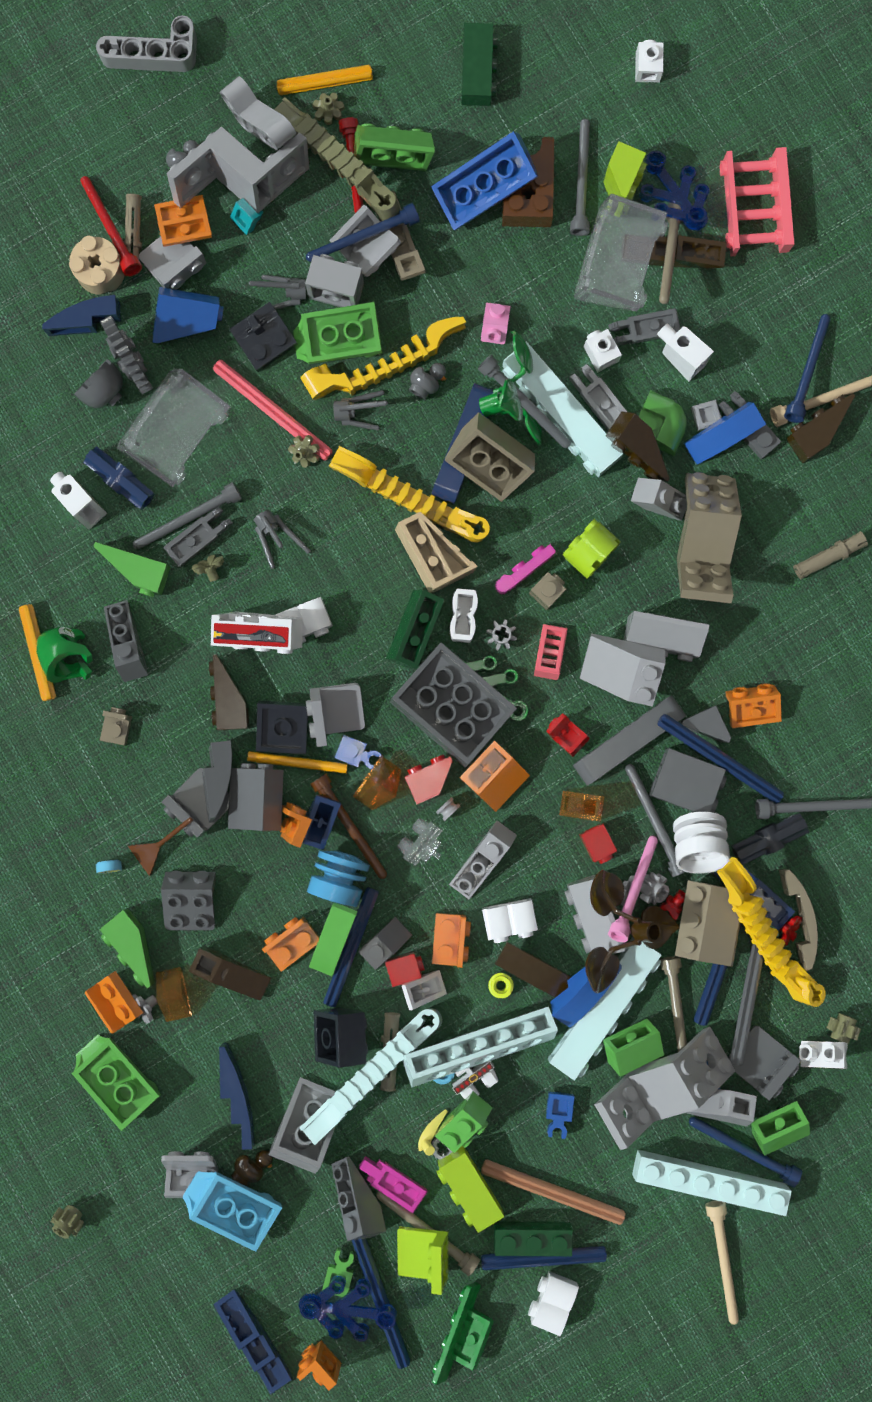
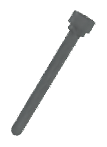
[570,119,590,236]
[477,354,571,448]
[133,482,242,550]
[625,764,685,877]
[755,798,872,819]

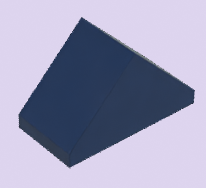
[302,795,341,850]

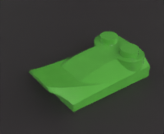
[293,302,382,364]
[71,1035,161,1131]

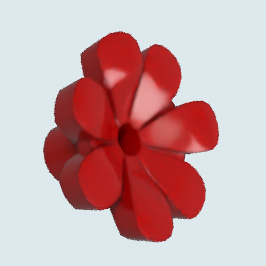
[780,916,802,946]

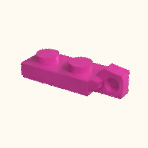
[359,1156,427,1213]

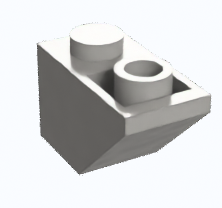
[631,478,687,521]

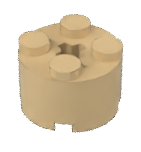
[69,236,125,295]

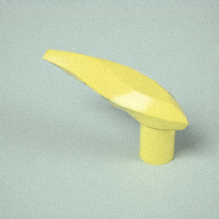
[418,1109,448,1156]

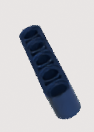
[431,383,493,504]

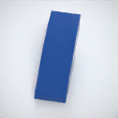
[683,402,766,464]
[550,964,622,1028]

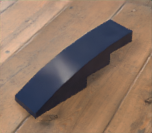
[710,856,795,931]
[219,1043,255,1150]
[213,1289,294,1395]

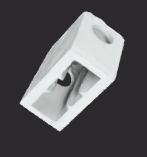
[657,323,714,381]
[50,472,107,530]

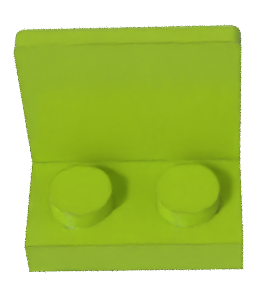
[397,1226,448,1295]

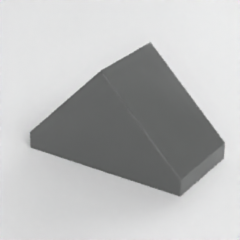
[679,706,731,743]

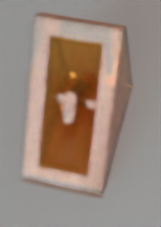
[353,755,401,810]
[559,791,604,822]
[156,967,192,1022]

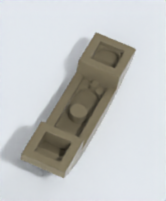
[376,190,425,281]
[779,868,818,970]

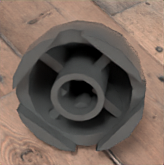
[74,359,123,408]

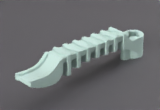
[300,1008,442,1145]

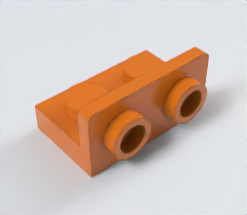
[726,684,782,728]
[280,802,312,848]
[432,913,471,968]
[262,917,320,972]
[85,971,143,1034]
[297,1340,341,1391]

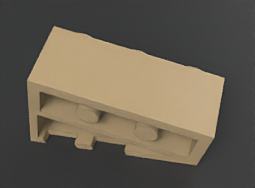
[395,512,478,593]

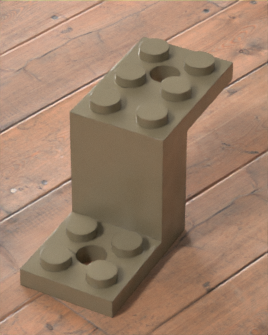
[677,472,742,603]

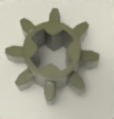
[827,1013,861,1044]
[51,1205,84,1239]

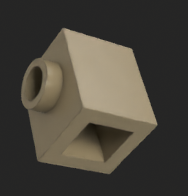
[529,572,566,610]

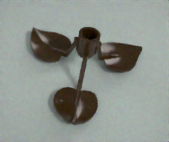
[585,870,680,993]

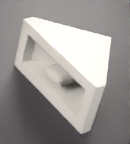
[402,970,447,1010]

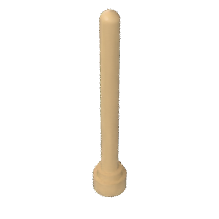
[770,375,872,427]
[705,1200,739,1325]

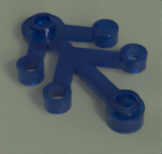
[639,151,710,230]
[299,1275,397,1342]

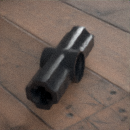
[731,813,809,865]

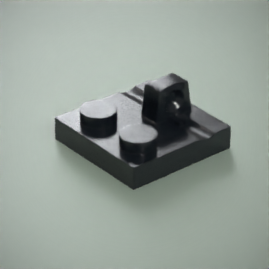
[229,302,298,372]
[256,701,308,754]

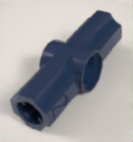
[83,446,155,510]

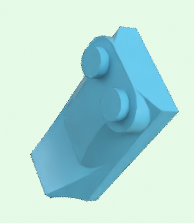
[183,1171,282,1252]

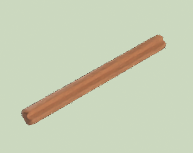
[481,1160,625,1225]

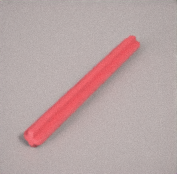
[213,360,332,461]

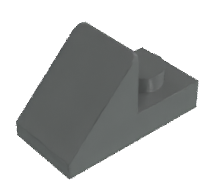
[358,917,412,970]

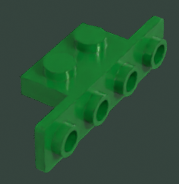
[432,1282,494,1385]

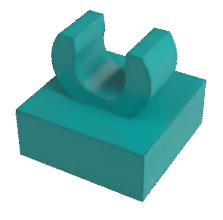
[230,198,263,235]

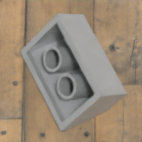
[624,611,709,662]
[564,874,626,954]

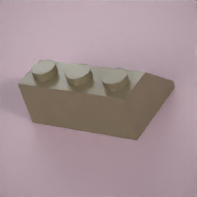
[445,412,535,502]
[675,881,740,966]

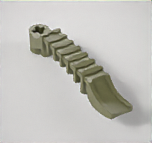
[274,97,401,221]

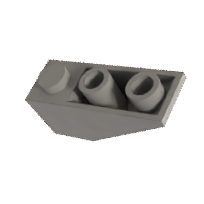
[449,821,517,899]
[686,1089,757,1127]

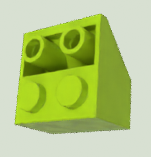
[603,141,647,216]

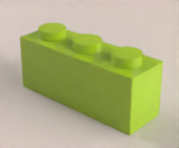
[436,1146,504,1233]

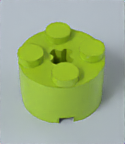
[563,519,621,579]

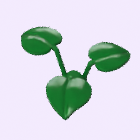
[479,331,542,446]

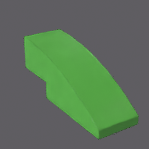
[309,902,358,976]

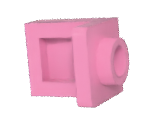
[481,303,510,344]

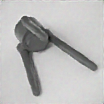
[249,275,306,310]
[333,390,388,430]
[254,510,311,569]

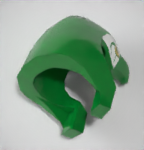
[36,627,93,683]

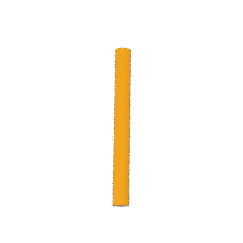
[247,751,348,773]

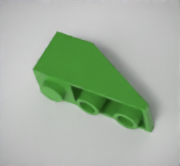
[99,908,155,988]

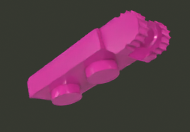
[495,544,555,595]

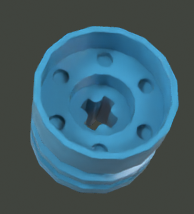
[307,850,370,907]

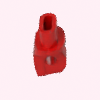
[659,890,686,920]

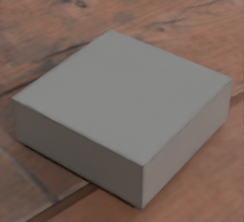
[691,400,721,431]

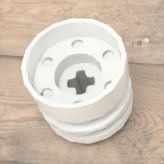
[673,812,730,873]

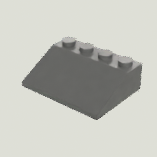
[390,643,517,767]

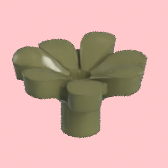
[312,93,345,125]
[288,435,320,468]
[192,555,224,582]

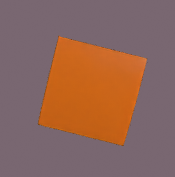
[154,195,212,247]

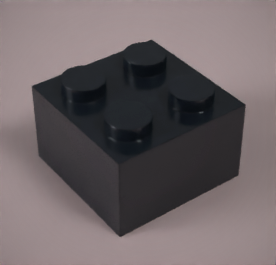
[313,1007,368,1068]

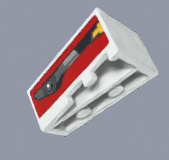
[211,612,303,654]

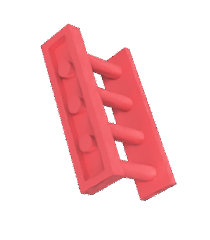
[720,147,794,256]

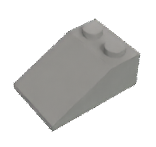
[580,633,665,707]
[269,1077,336,1174]

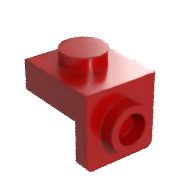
[546,713,590,757]

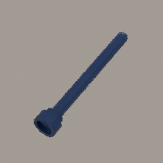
[306,203,420,262]
[784,314,830,423]
[689,1117,802,1188]

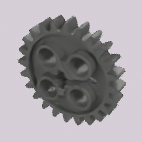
[100,316,153,394]

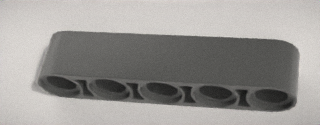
[572,695,686,786]

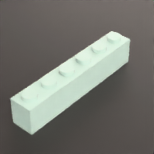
[502,341,623,477]
[548,937,661,1081]
[632,1150,791,1216]

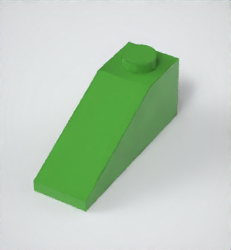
[94,542,171,597]

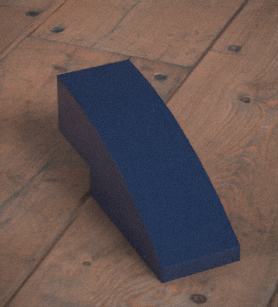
[42,295,121,336]

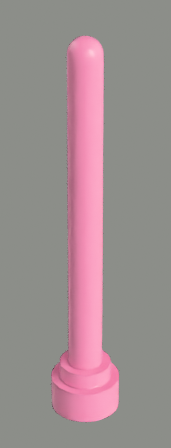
[608,836,658,942]

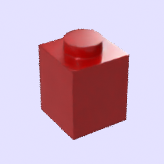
[579,823,617,864]
[385,951,425,987]

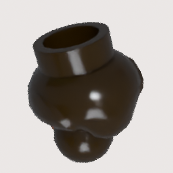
[231,1150,273,1187]

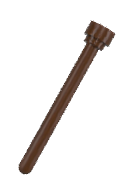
[310,773,387,879]

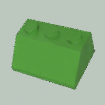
[354,124,435,171]

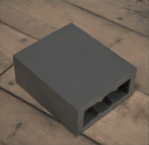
[649,748,727,813]
[228,764,283,831]

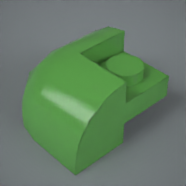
[639,390,687,456]

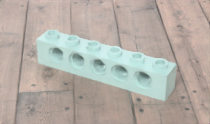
[403,1007,558,1087]

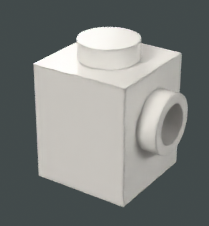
[635,40,663,82]
[584,329,622,373]

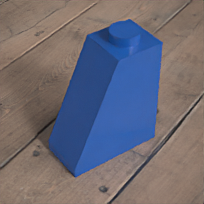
[153,287,223,343]

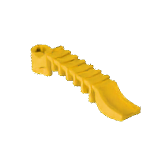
[301,317,466,400]
[329,446,490,542]
[717,857,826,1007]

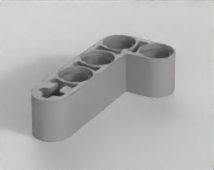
[96,15,197,72]
[220,76,296,150]

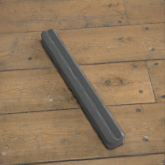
[730,943,764,1066]

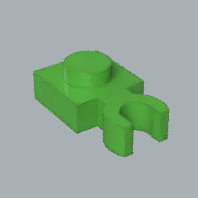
[322,1247,354,1298]

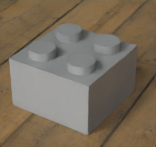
[305,254,364,307]

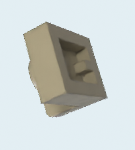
[100,707,132,746]

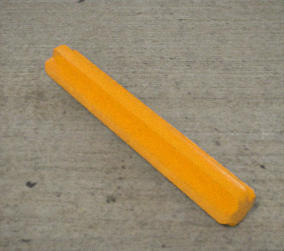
[276,65,373,95]
[19,604,56,701]

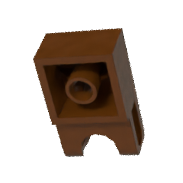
[502,136,554,227]

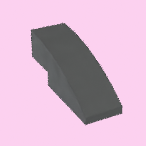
[202,740,232,823]

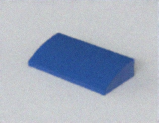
[431,131,538,231]

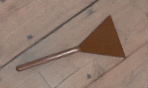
[128,817,193,876]

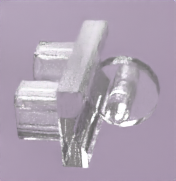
[397,818,443,866]

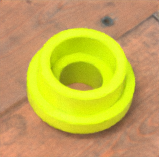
[488,973,514,998]

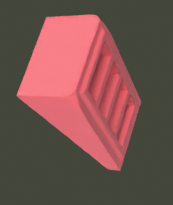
[534,624,568,680]

